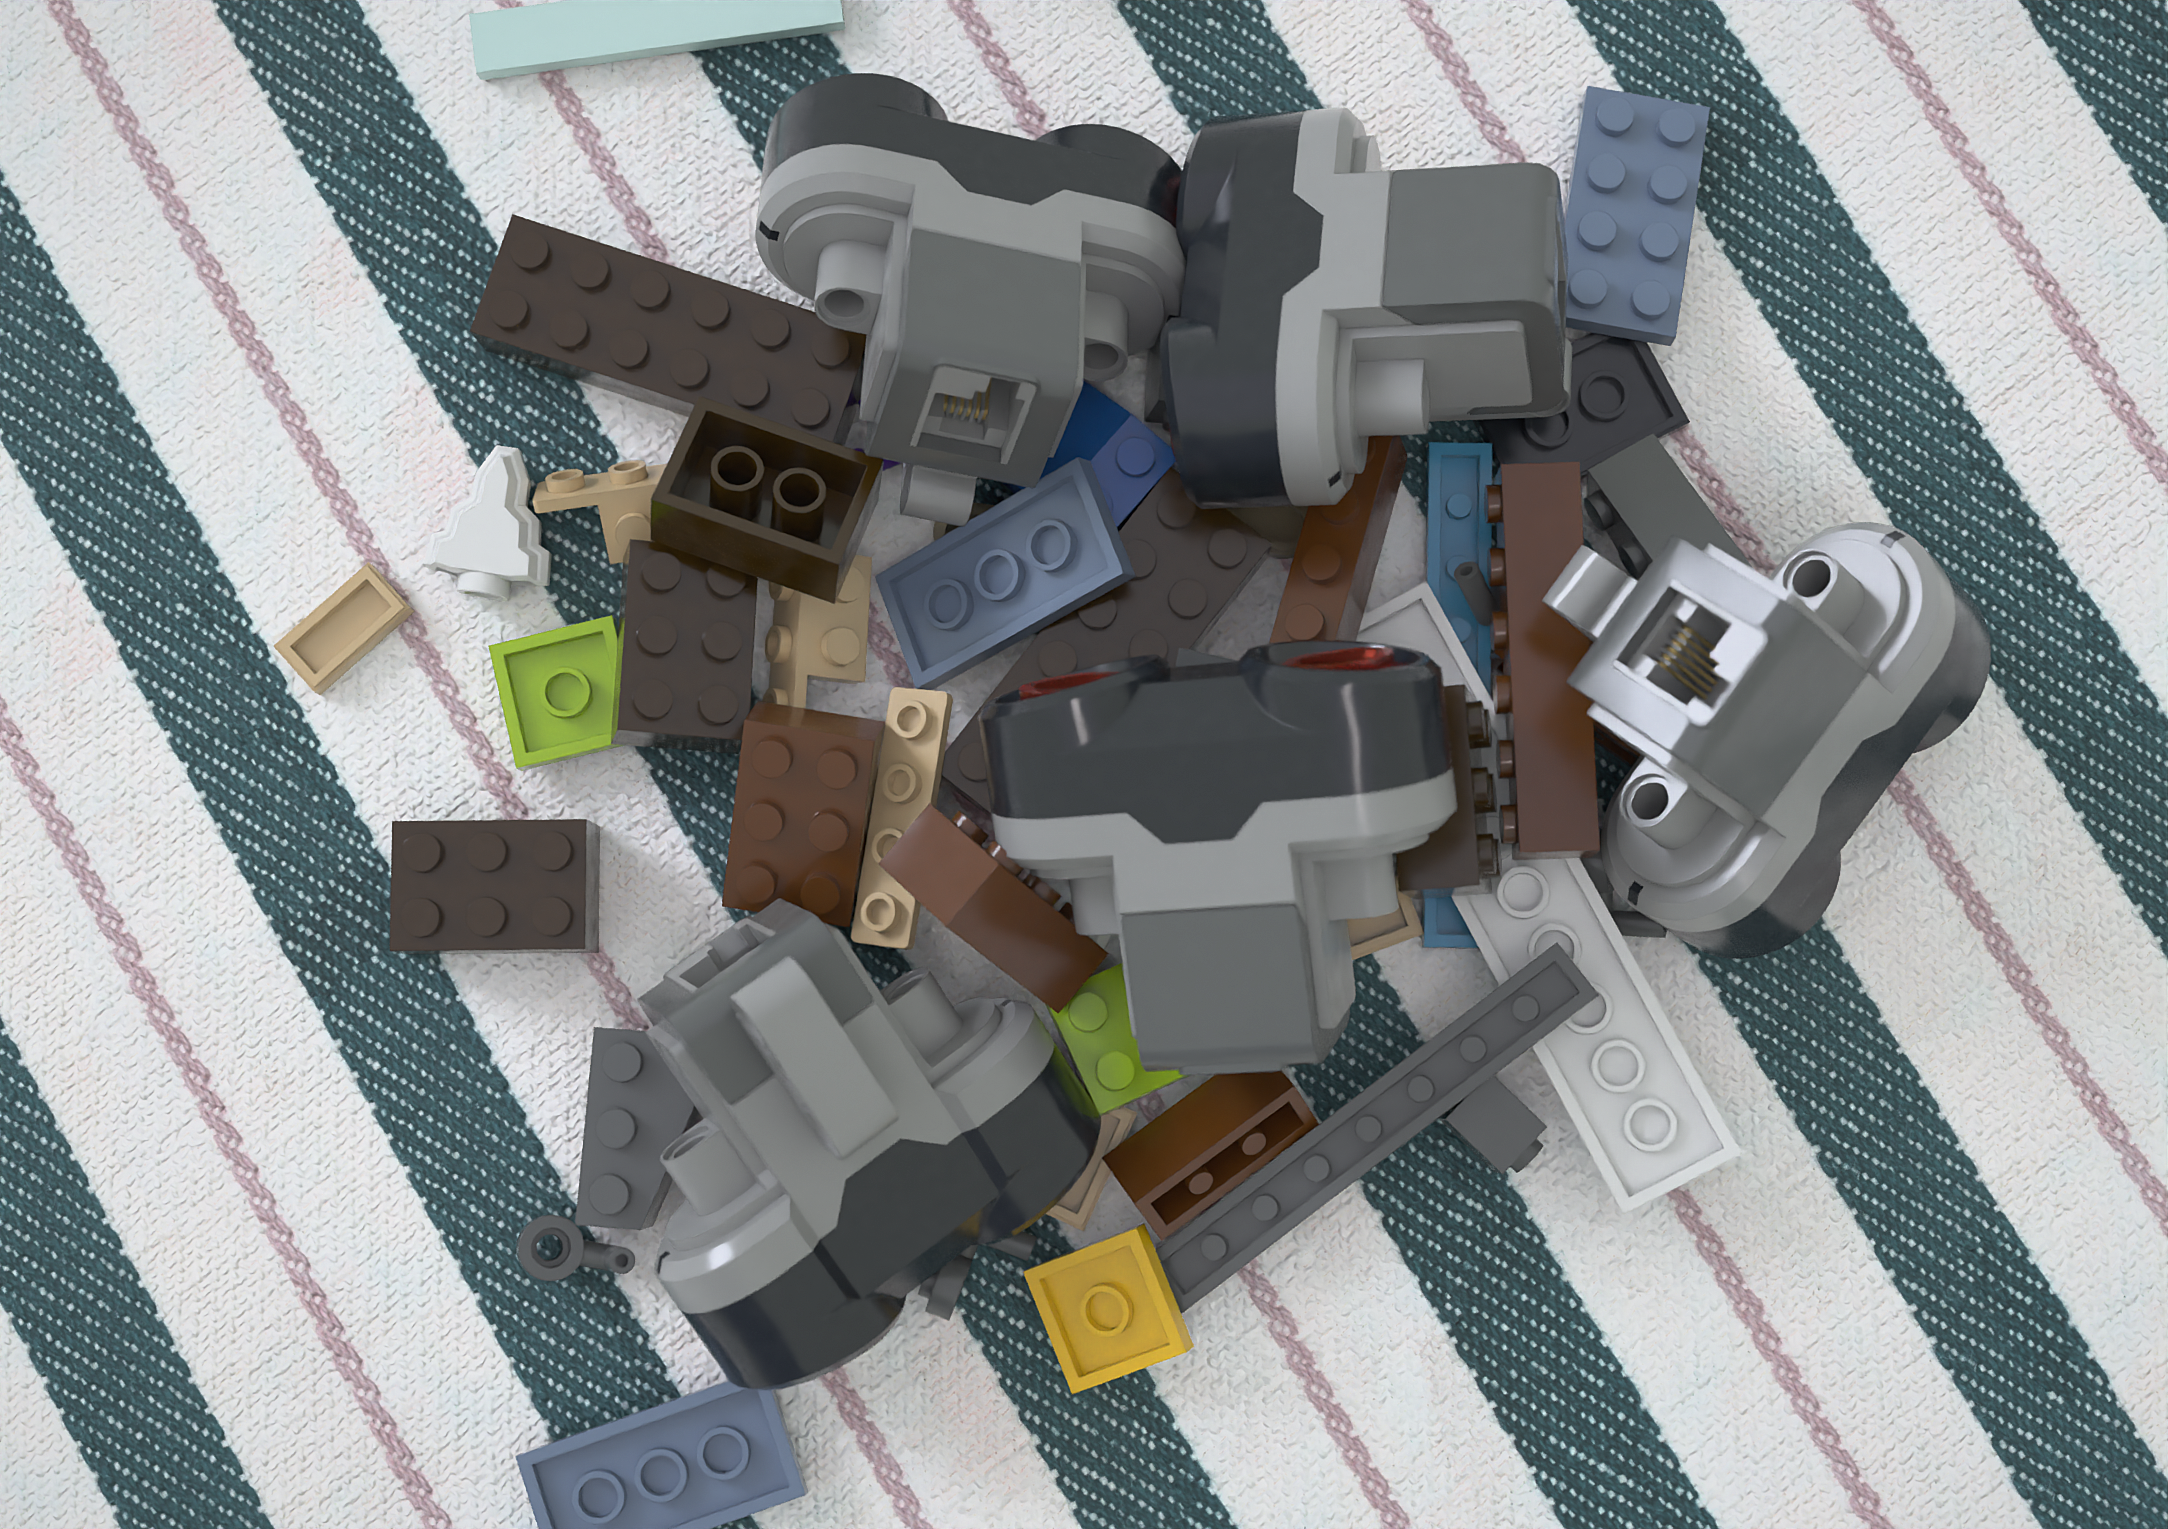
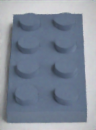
[1564,86,1710,346]
[875,457,1136,690]
[515,1380,808,1529]

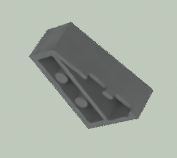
[1583,433,1754,581]
[575,1027,700,1230]

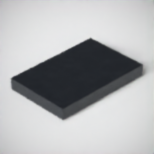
[1473,332,1690,480]

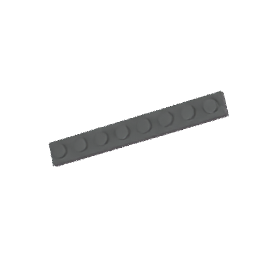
[1156,942,1599,1314]

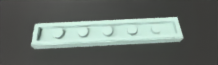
[469,0,846,80]

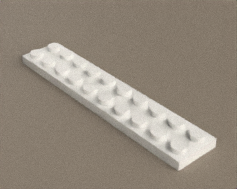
[1356,581,1742,1215]

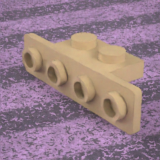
[533,460,667,564]
[762,555,872,709]
[851,687,953,950]

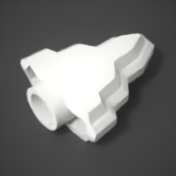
[423,445,552,601]

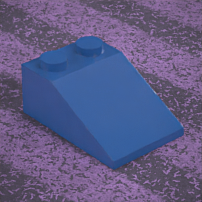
[1001,380,1179,532]

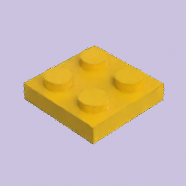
[1023,1223,1194,1394]

